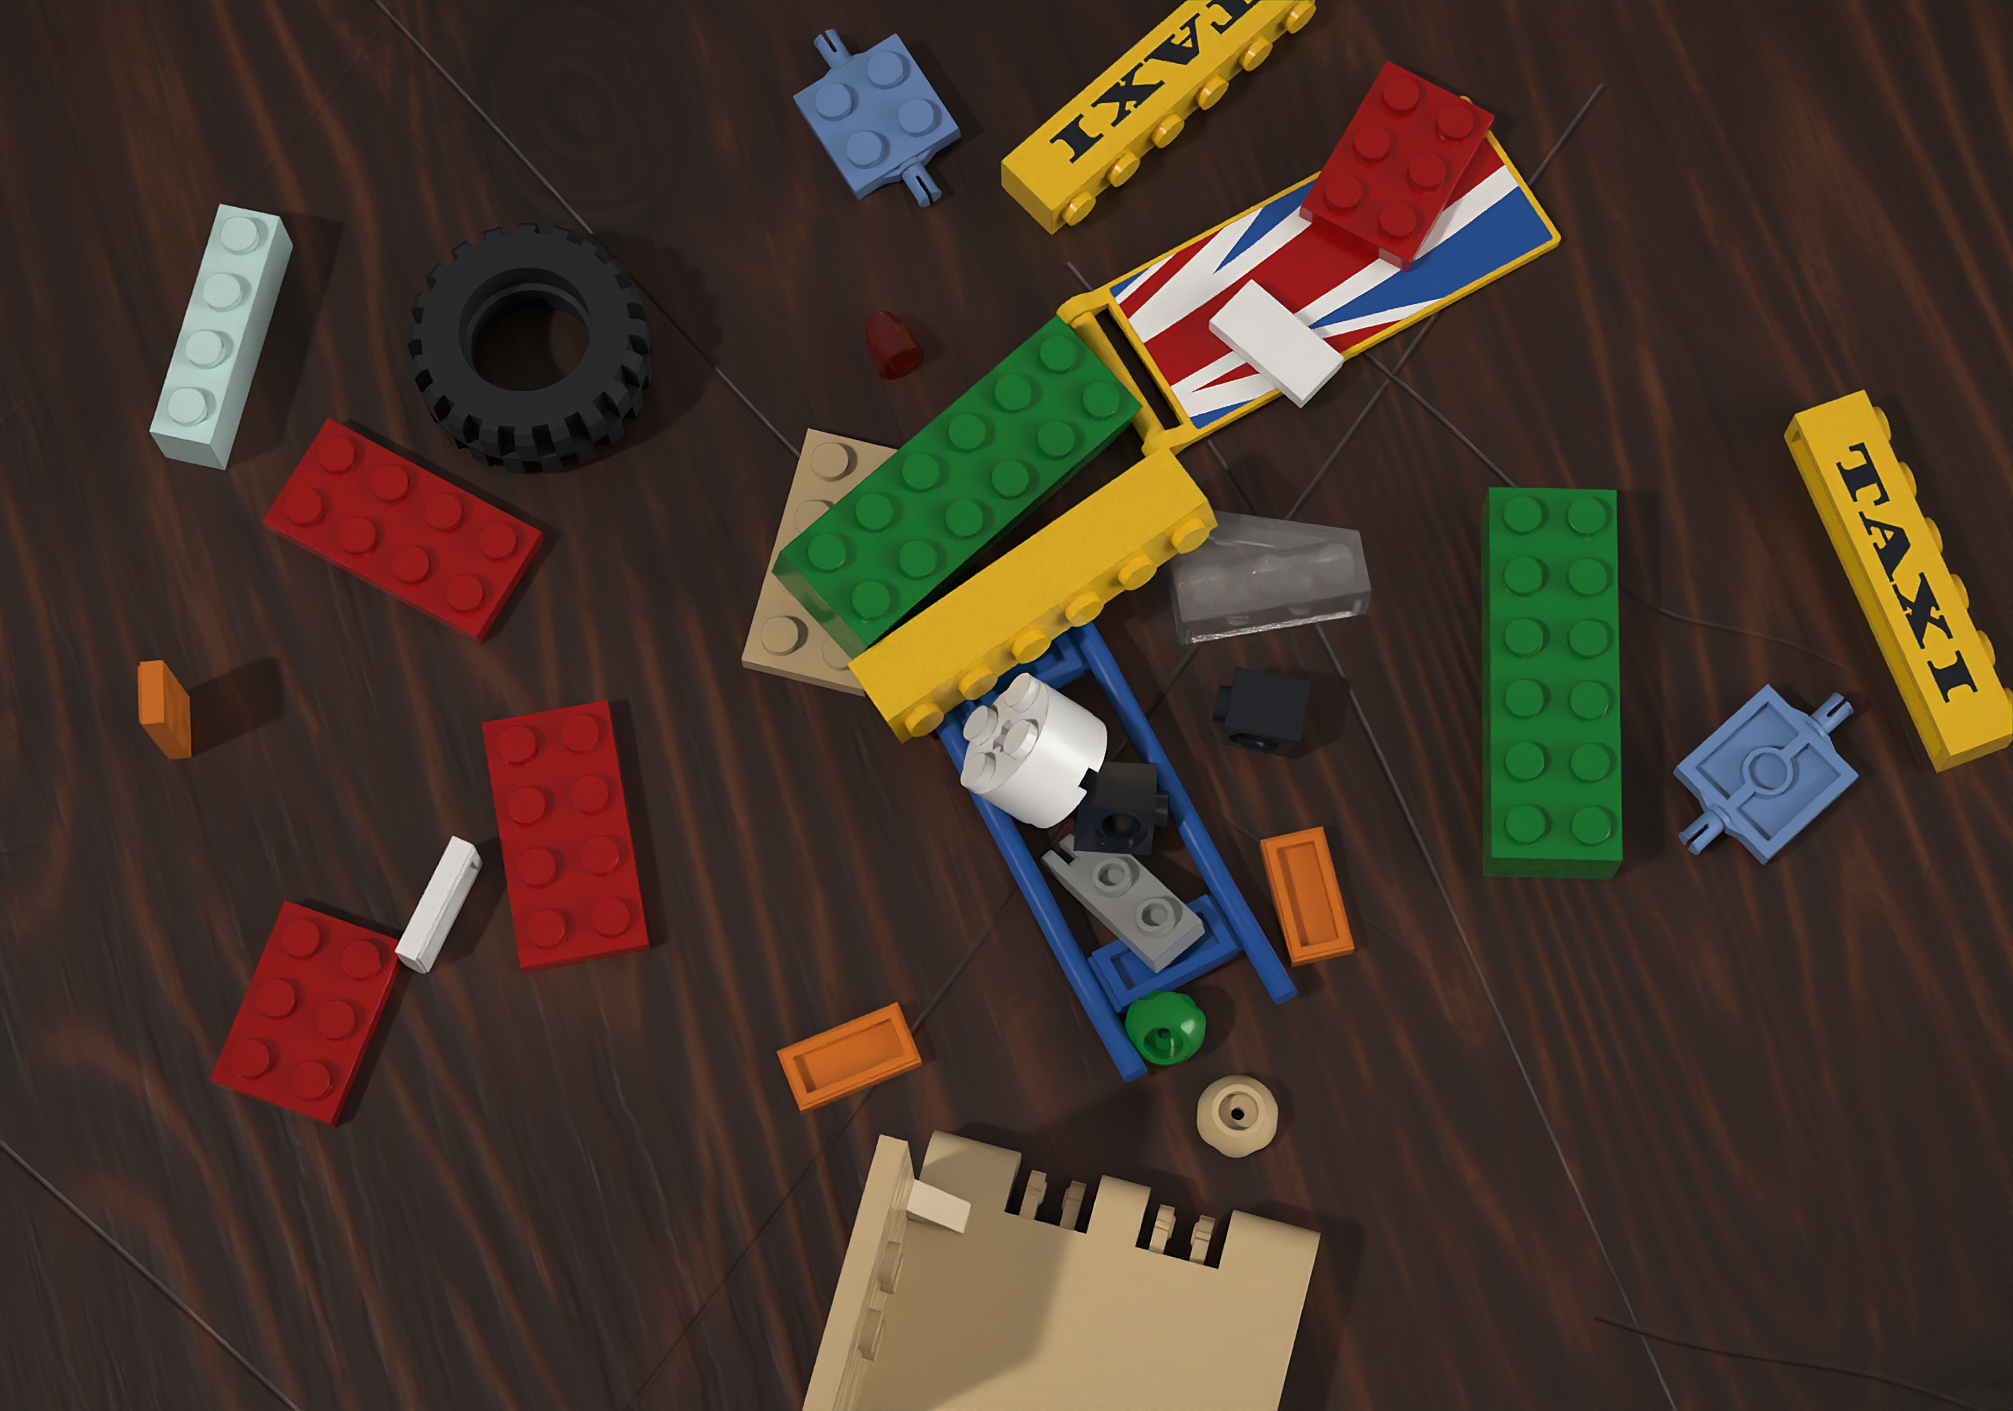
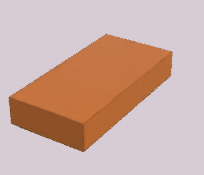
[137,660,192,759]
[1259,826,1355,968]
[776,1002,923,1115]

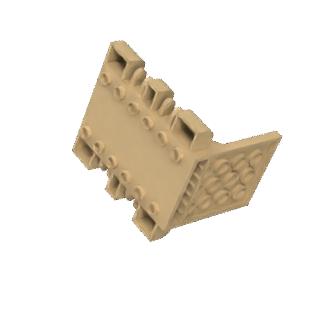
[802,1130,1321,1411]

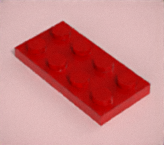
[262,418,545,644]
[482,700,651,973]

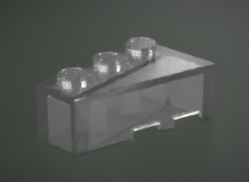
[1164,510,1372,645]

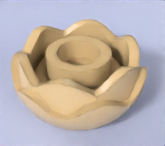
[1197,1075,1278,1158]

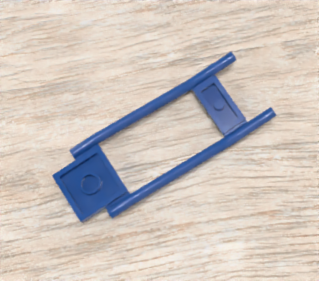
[935,621,1298,1082]

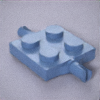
[793,29,961,207]
[1673,684,1859,865]

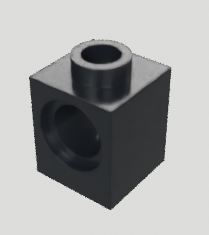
[1212,666,1312,759]
[1073,761,1168,856]

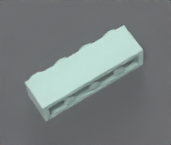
[149,204,293,470]

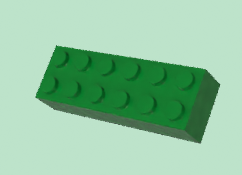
[771,314,1143,660]
[1481,487,1623,879]

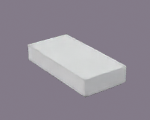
[1208,279,1344,408]
[395,836,483,975]

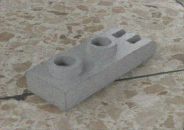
[1040,834,1205,974]

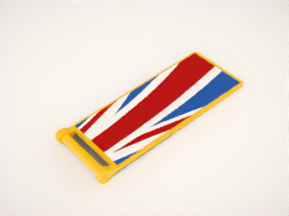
[1056,96,1561,457]

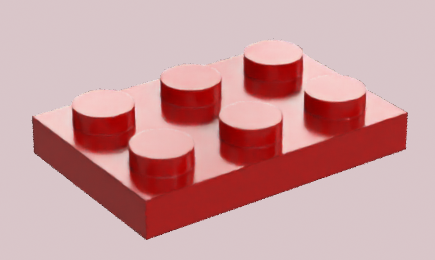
[1299,60,1495,272]
[210,900,402,1128]

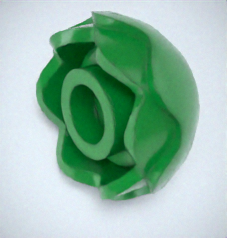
[1125,990,1206,1066]

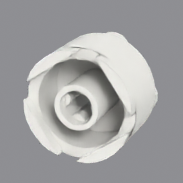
[960,673,1107,828]

